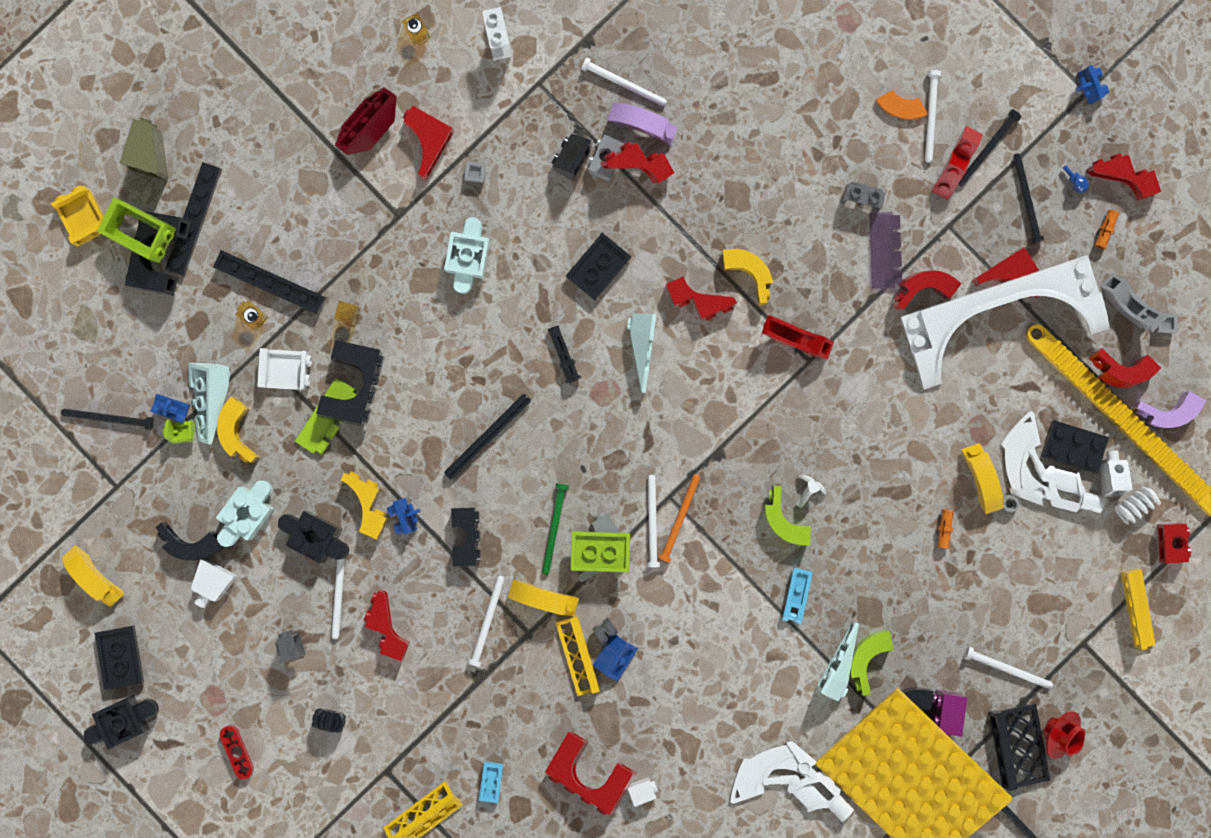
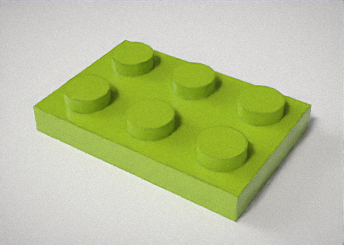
[571,531,630,572]

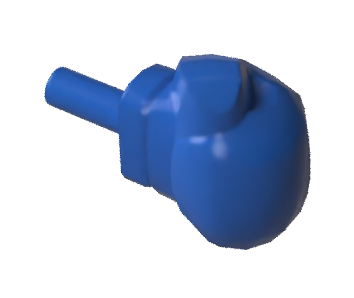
[1063,165,1089,194]

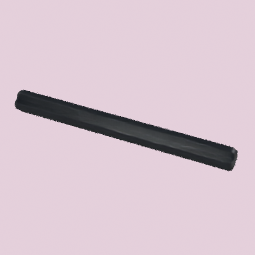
[444,394,531,480]

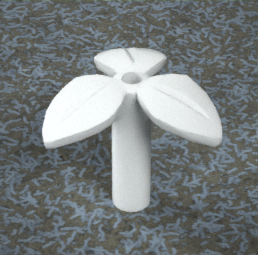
[796,475,827,508]

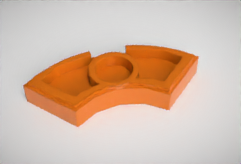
[875,90,928,120]

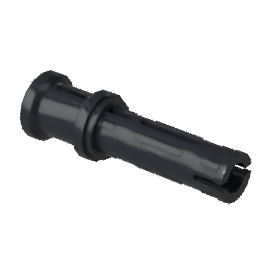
[548,325,582,384]

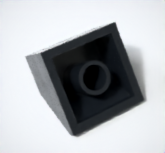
[551,133,592,181]

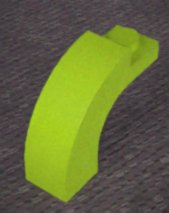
[764,486,811,546]
[849,629,894,696]

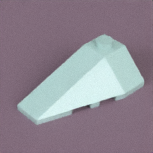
[627,313,656,394]
[188,363,230,444]
[816,621,859,702]

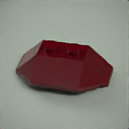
[335,87,397,155]

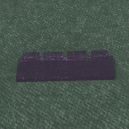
[869,212,902,289]

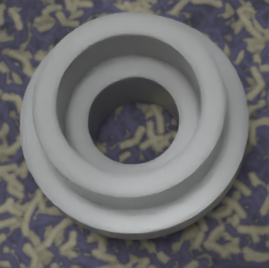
[1001,495,1019,514]

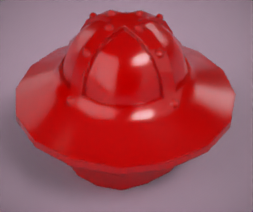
[1042,711,1086,759]

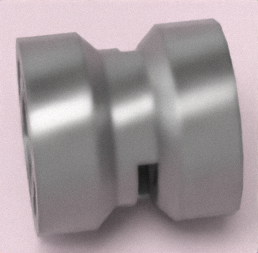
[592,617,619,644]

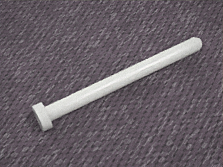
[581,58,667,106]
[925,70,941,163]
[647,475,660,567]
[331,558,345,639]
[468,576,504,667]
[963,646,1053,689]

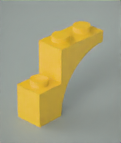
[341,471,389,540]

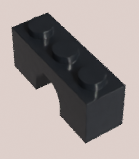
[451,507,481,566]

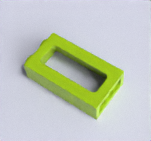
[97,197,176,263]

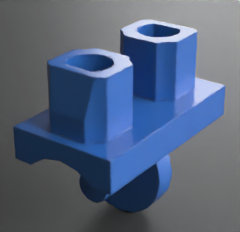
[1076,65,1109,105]
[150,394,190,423]
[387,498,421,535]

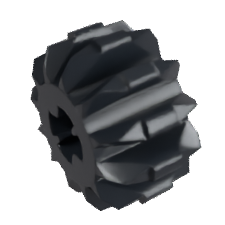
[312,708,346,733]

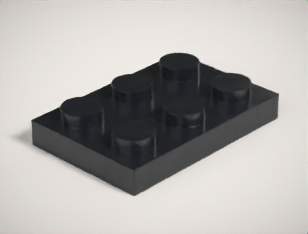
[566,232,632,301]
[1041,420,1109,474]
[95,625,144,690]

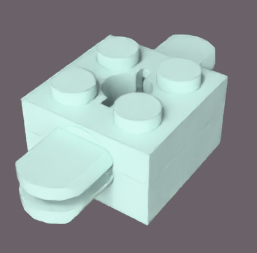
[444,217,490,294]
[216,480,274,547]

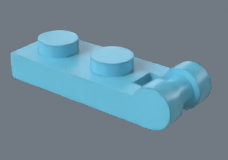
[782,567,813,624]

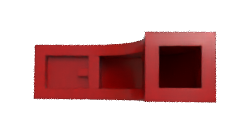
[892,270,962,310]
[1088,348,1161,388]

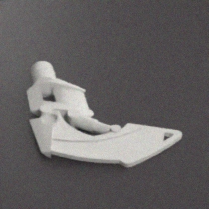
[1001,411,1105,513]
[730,741,854,822]

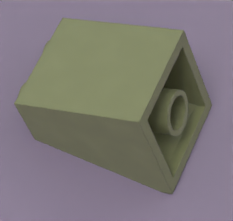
[120,118,168,181]

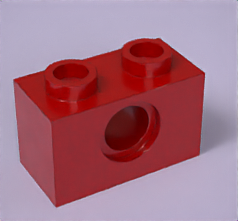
[1157,523,1191,563]

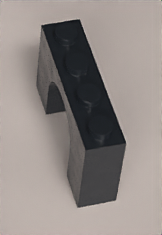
[125,211,191,296]
[316,340,384,427]

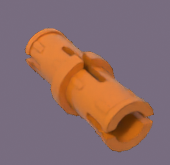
[1094,210,1120,250]
[937,509,954,549]

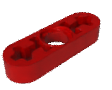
[220,725,254,779]

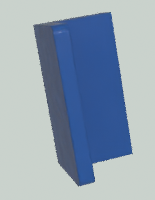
[593,634,638,681]

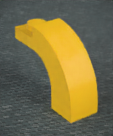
[722,249,773,306]
[217,397,259,463]
[962,443,1004,514]
[61,545,124,607]
[507,579,579,617]

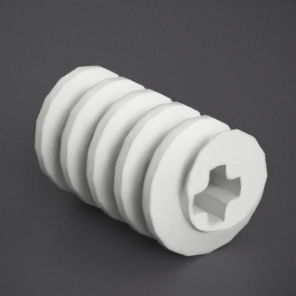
[1115,486,1161,525]

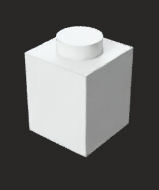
[628,777,658,807]

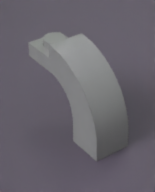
[1100,273,1167,332]

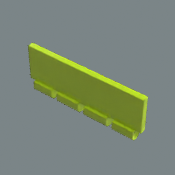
[295,377,357,454]

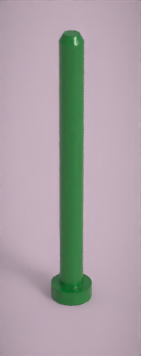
[542,483,569,575]

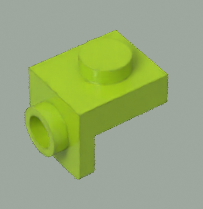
[163,420,195,444]

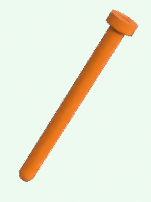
[658,474,700,563]

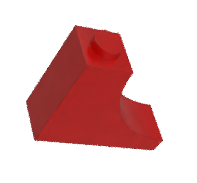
[403,105,454,181]
[972,247,1040,298]

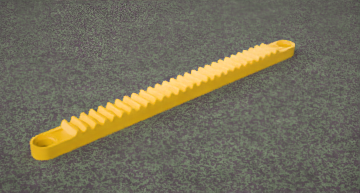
[1025,324,1211,517]

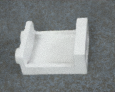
[482,7,512,61]
[257,348,312,390]

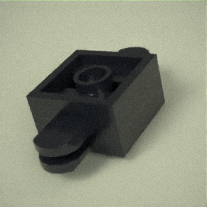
[278,511,349,563]
[84,695,159,749]

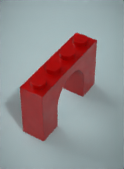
[545,731,637,815]

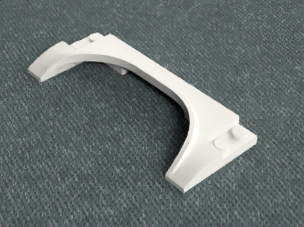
[900,255,1110,389]

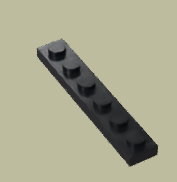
[165,162,222,277]
[213,250,326,315]

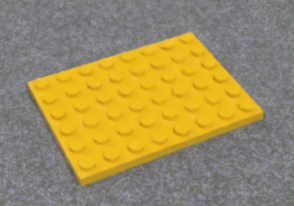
[815,688,1012,838]

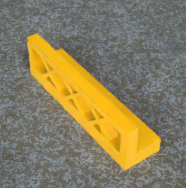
[1120,569,1156,650]
[555,615,600,696]
[383,781,463,838]

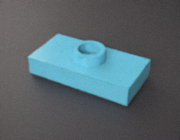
[479,761,503,804]

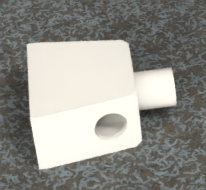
[1100,451,1133,497]
[191,559,238,608]

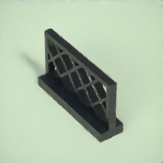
[989,703,1050,791]

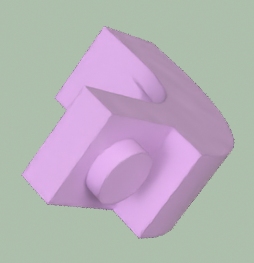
[607,103,678,145]
[1131,391,1206,428]

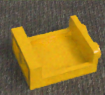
[51,186,104,247]

